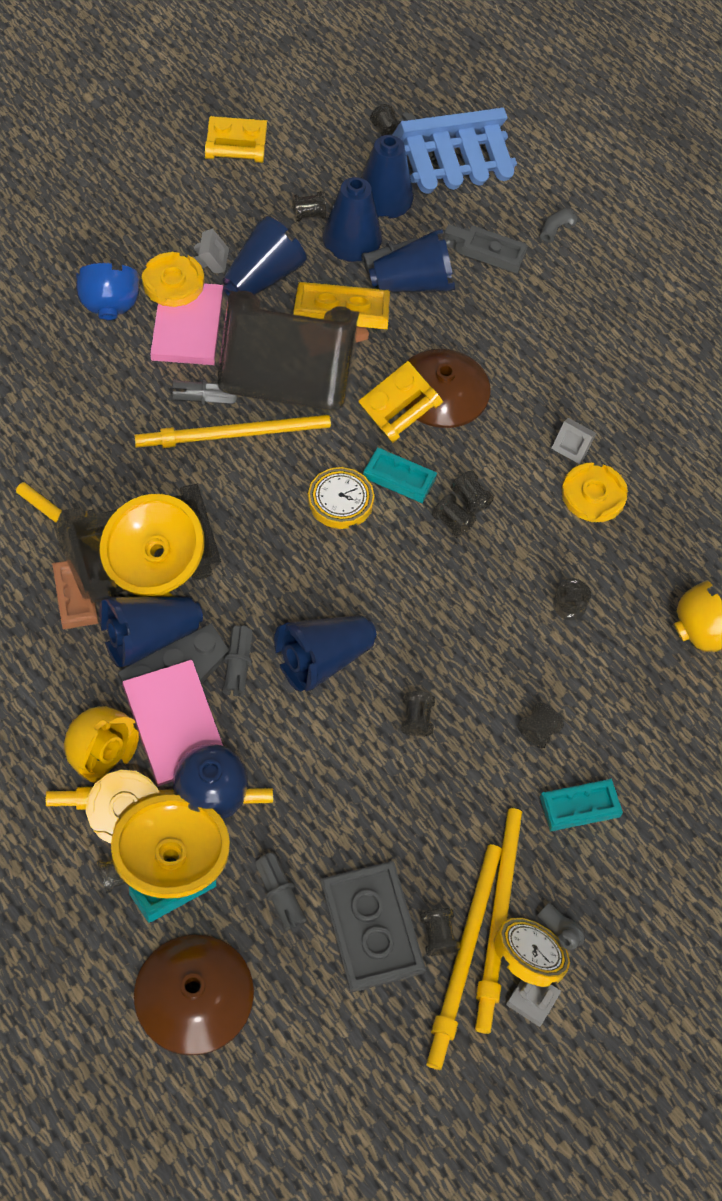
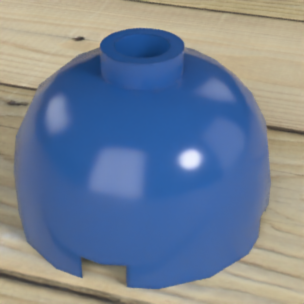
[76,263,140,320]

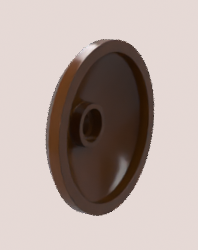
[404,349,491,428]
[134,935,254,1055]

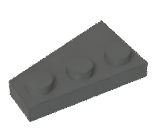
[118,623,229,684]

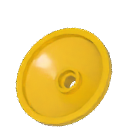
[100,494,204,596]
[111,795,230,898]

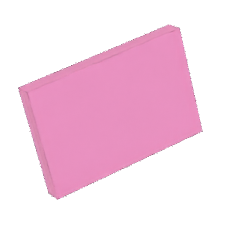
[150,283,224,365]
[122,660,223,787]

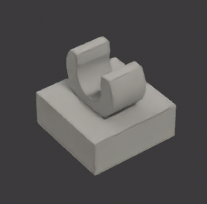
[193,229,229,273]
[551,418,596,464]
[506,980,561,1027]

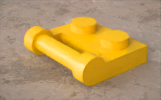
[205,116,267,163]
[358,361,443,443]

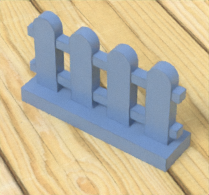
[392,108,517,194]

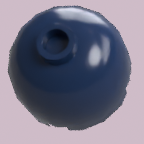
[173,744,248,819]

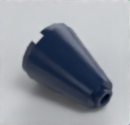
[360,135,414,219]
[323,177,382,262]
[222,216,307,302]
[369,229,455,292]
[99,597,203,668]
[274,615,377,692]

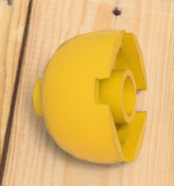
[674,580,722,652]
[64,706,139,783]

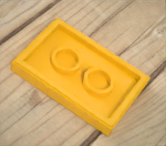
[293,282,390,329]

